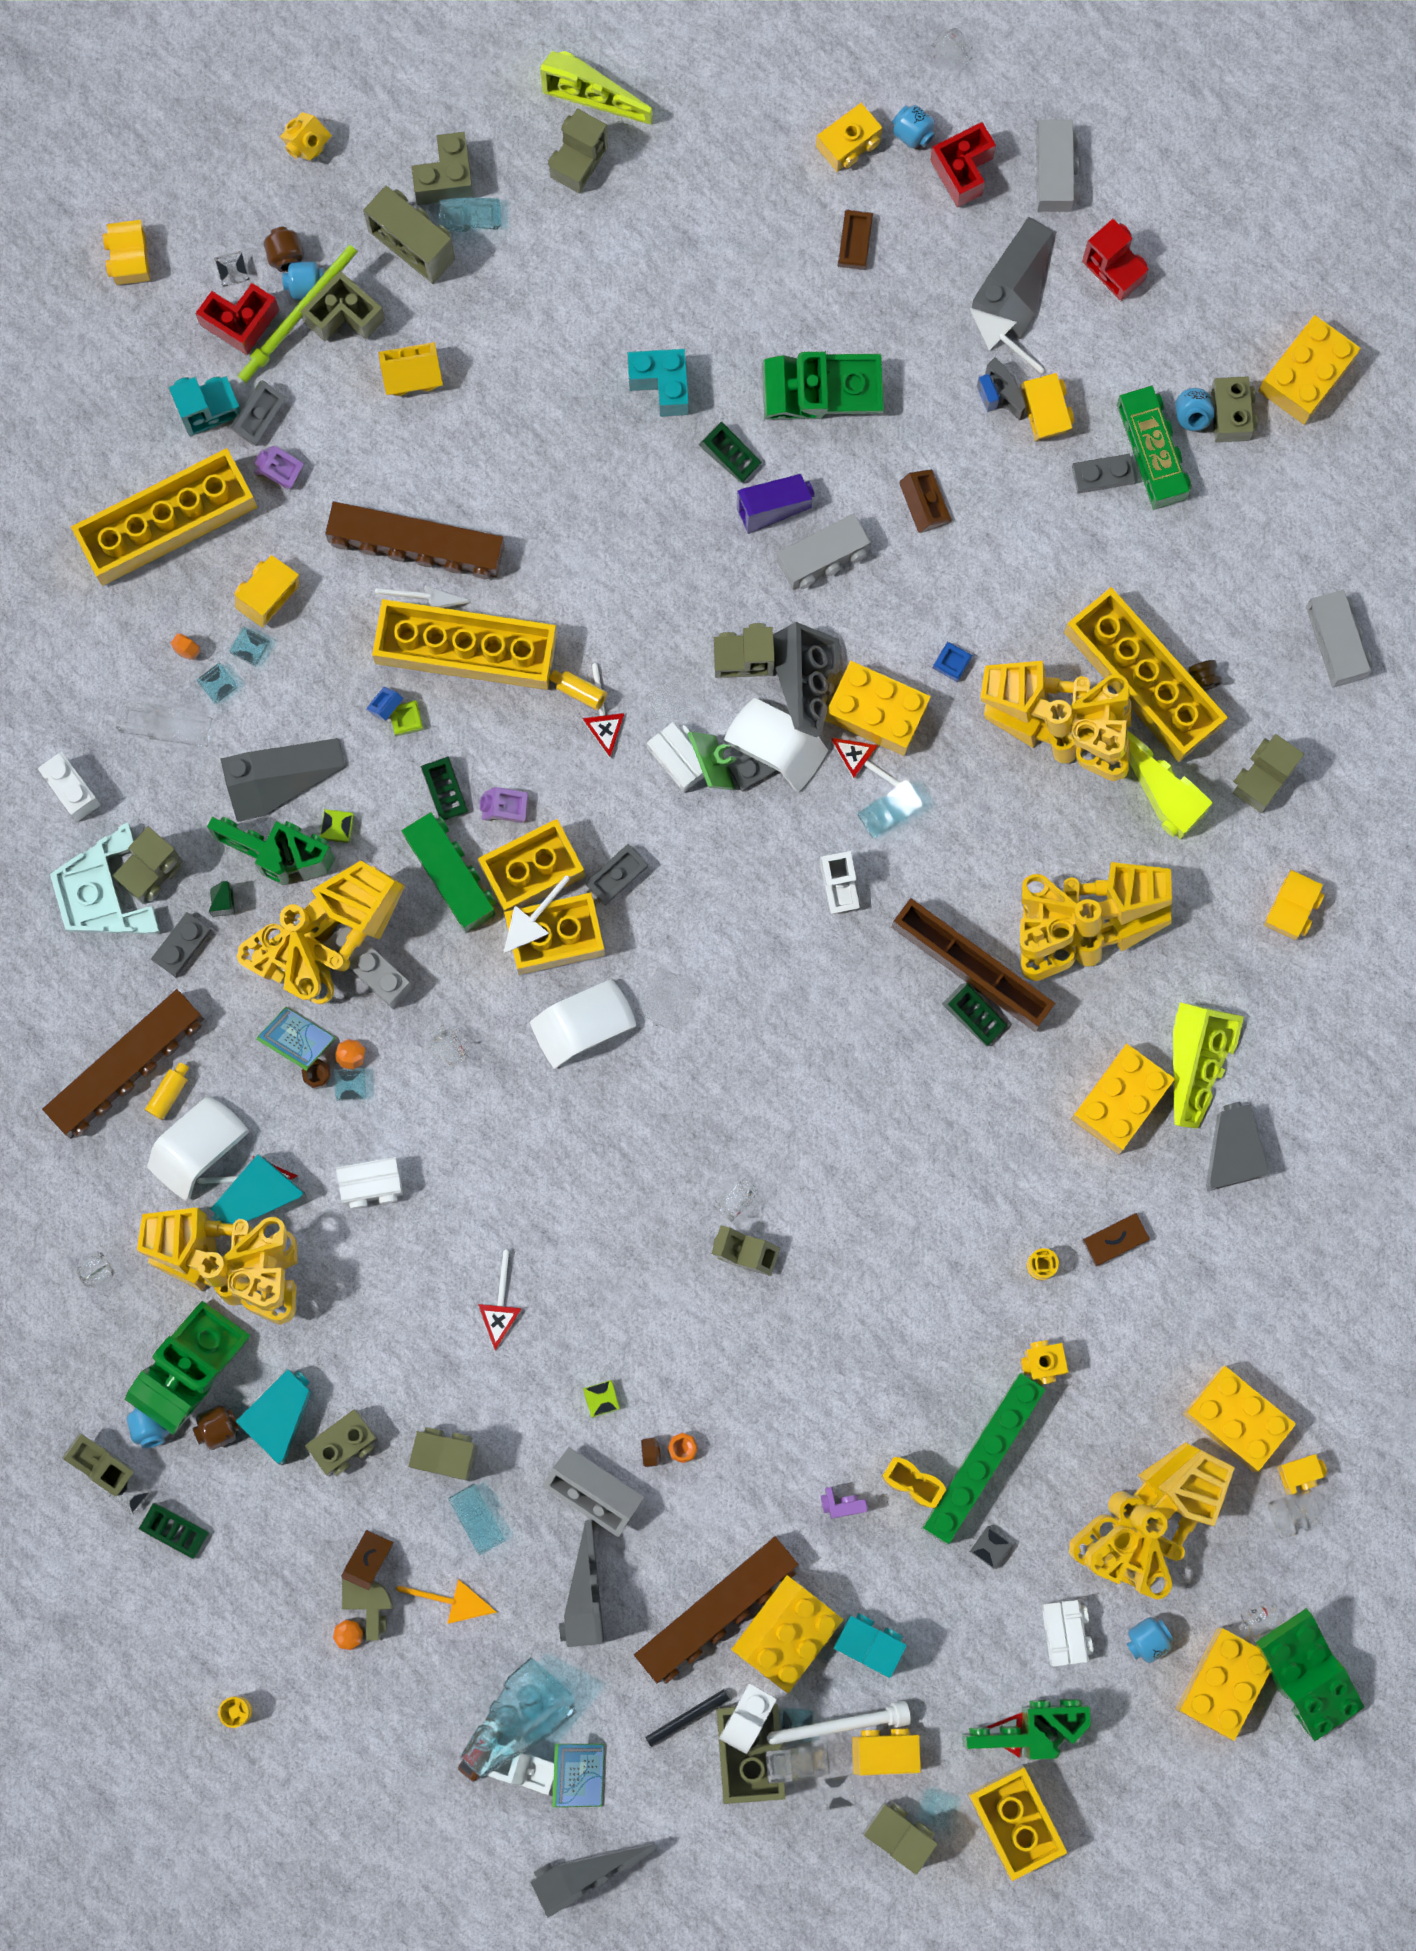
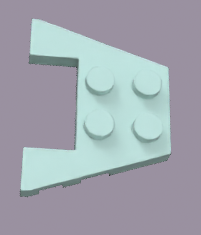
[50,823,160,934]

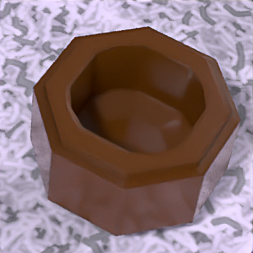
[301,1059,332,1089]
[641,1438,661,1467]

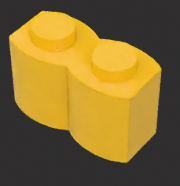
[103,220,150,285]
[1263,870,1325,940]
[881,1457,946,1509]

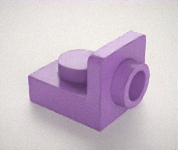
[254,445,304,490]
[480,787,528,823]
[820,1487,867,1519]

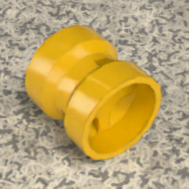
[1026,1248,1059,1281]
[218,1696,253,1728]

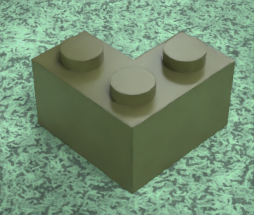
[548,108,608,194]
[411,132,474,206]
[301,271,385,341]
[713,623,774,678]
[1233,733,1304,813]
[113,826,183,904]
[408,1427,478,1481]
[862,1802,938,1875]

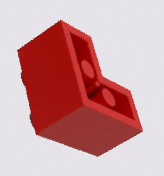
[930,122,996,208]
[1082,218,1149,301]
[195,283,279,355]

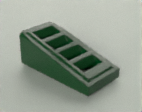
[698,421,762,483]
[420,756,468,820]
[942,983,1008,1046]
[139,1502,209,1559]

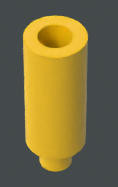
[550,670,607,711]
[144,1062,189,1121]

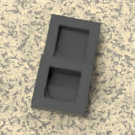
[985,357,1026,420]

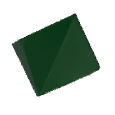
[209,880,235,917]

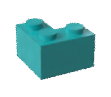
[627,349,688,417]
[168,376,241,437]
[833,1613,907,1678]

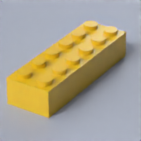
[71,448,258,586]
[1064,587,1228,762]
[372,599,557,690]

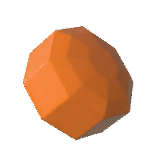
[171,633,201,660]
[336,1039,365,1070]
[668,1433,698,1463]
[333,1620,364,1650]

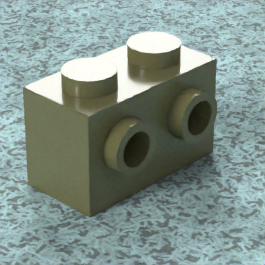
[1211,376,1258,443]
[305,1409,378,1477]

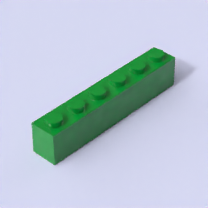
[921,1373,1046,1545]

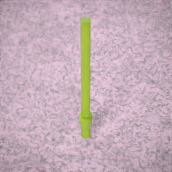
[237,244,358,383]

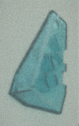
[460,1657,576,1778]

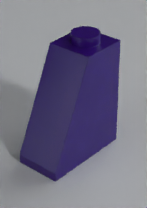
[737,474,815,534]

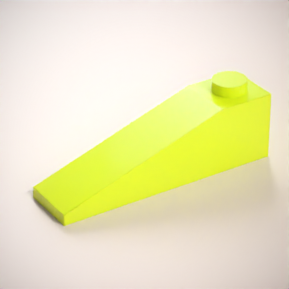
[540,51,652,125]
[1127,730,1213,840]
[1173,1002,1244,1129]

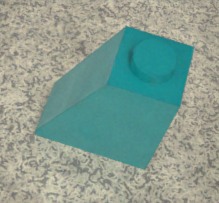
[210,1154,305,1224]
[235,1369,312,1465]

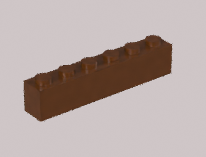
[325,501,505,579]
[891,898,1055,1032]
[42,989,204,1139]
[634,1536,799,1684]

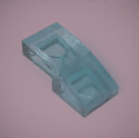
[438,198,501,232]
[857,781,926,838]
[448,1483,506,1555]

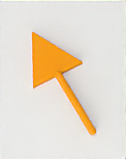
[396,1579,496,1624]

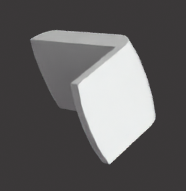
[723,698,828,792]
[530,979,637,1069]
[147,1096,249,1201]

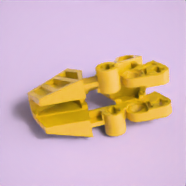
[980,660,1132,781]
[236,861,405,1005]
[1020,862,1172,981]
[137,1207,298,1325]
[1069,1442,1235,1600]

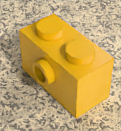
[816,102,883,172]
[378,342,443,396]
[1020,373,1075,442]
[234,555,299,628]
[852,1728,921,1776]

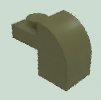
[711,1225,780,1276]
[62,1432,134,1497]
[342,1579,394,1641]

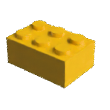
[1258,314,1361,425]
[825,660,931,756]
[478,819,585,912]
[504,892,605,975]
[1071,1043,1175,1155]
[1182,1365,1296,1472]
[731,1576,844,1694]
[1175,1628,1270,1741]
[967,1765,1067,1881]

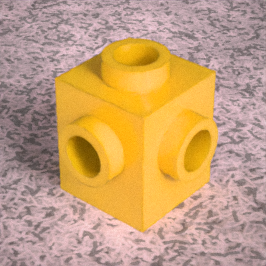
[280,112,332,161]
[1020,1340,1069,1385]

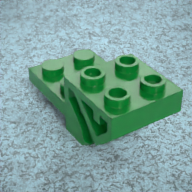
[762,351,884,420]
[207,817,335,885]
[124,1301,250,1435]
[1255,1608,1365,1742]
[962,1699,1091,1760]

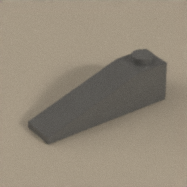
[972,217,1053,339]
[773,622,840,738]
[220,738,345,822]
[559,1520,604,1647]
[530,1842,657,1918]

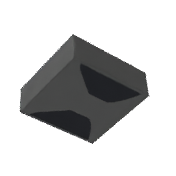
[969,1526,1012,1569]

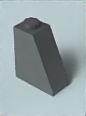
[1206,1102,1270,1192]

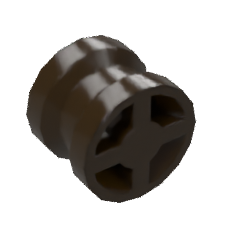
[1188,660,1223,691]

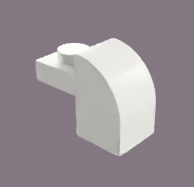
[820,850,860,914]
[719,1683,776,1754]
[485,1744,554,1796]

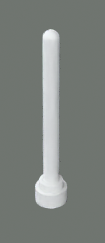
[767,1701,910,1745]

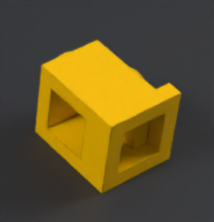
[1277,1454,1328,1495]

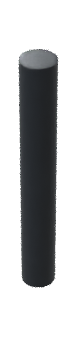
[645,1689,730,1747]

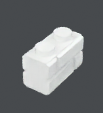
[647,721,704,792]
[38,752,100,822]
[336,1157,403,1209]
[1041,1600,1093,1667]

